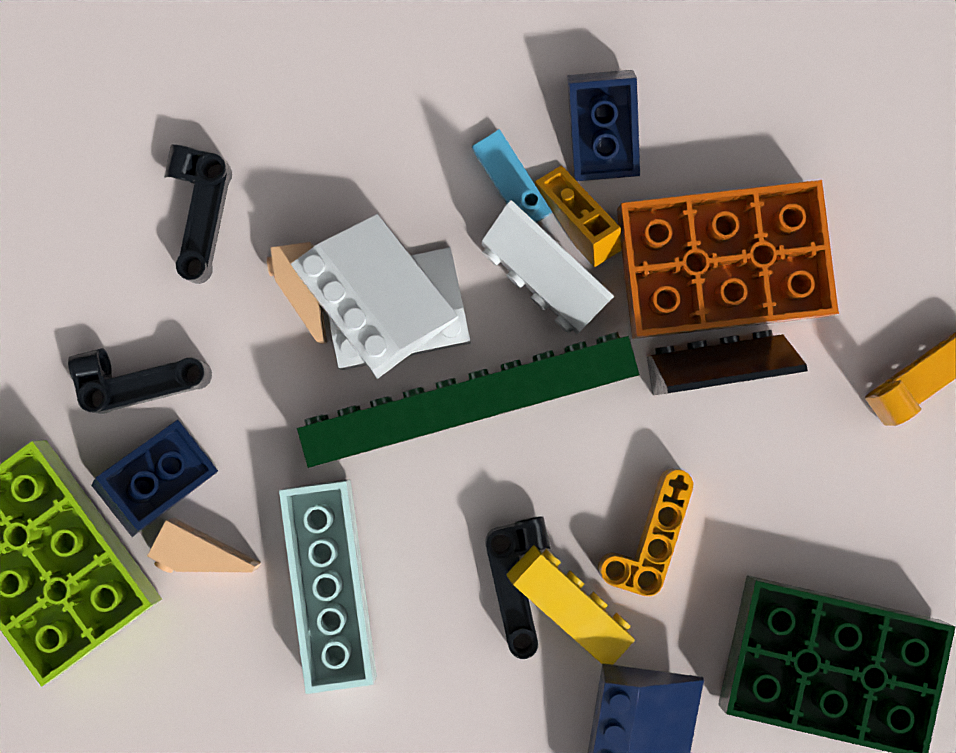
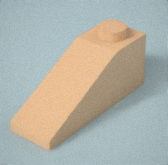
[267,242,327,344]
[147,518,261,573]

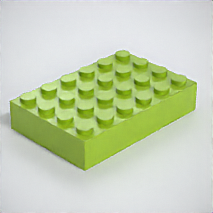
[0,440,162,687]

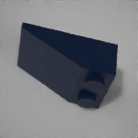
[567,70,640,181]
[91,420,218,537]

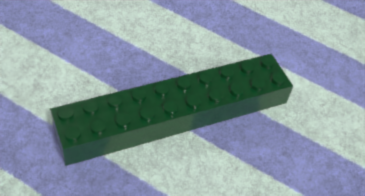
[297,332,640,468]

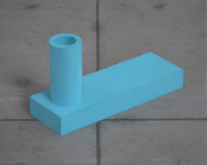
[472,129,552,223]

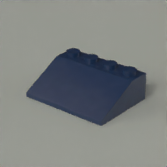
[588,663,704,753]

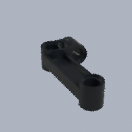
[164,144,232,284]
[68,348,212,414]
[485,516,551,659]

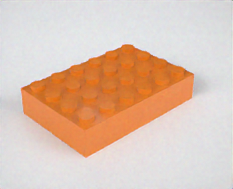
[617,180,839,339]

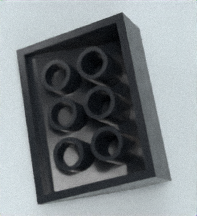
[647,330,808,395]

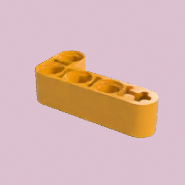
[865,332,956,426]
[598,468,694,597]

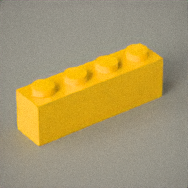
[506,545,635,665]

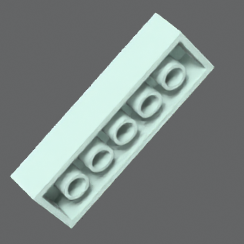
[279,479,377,694]

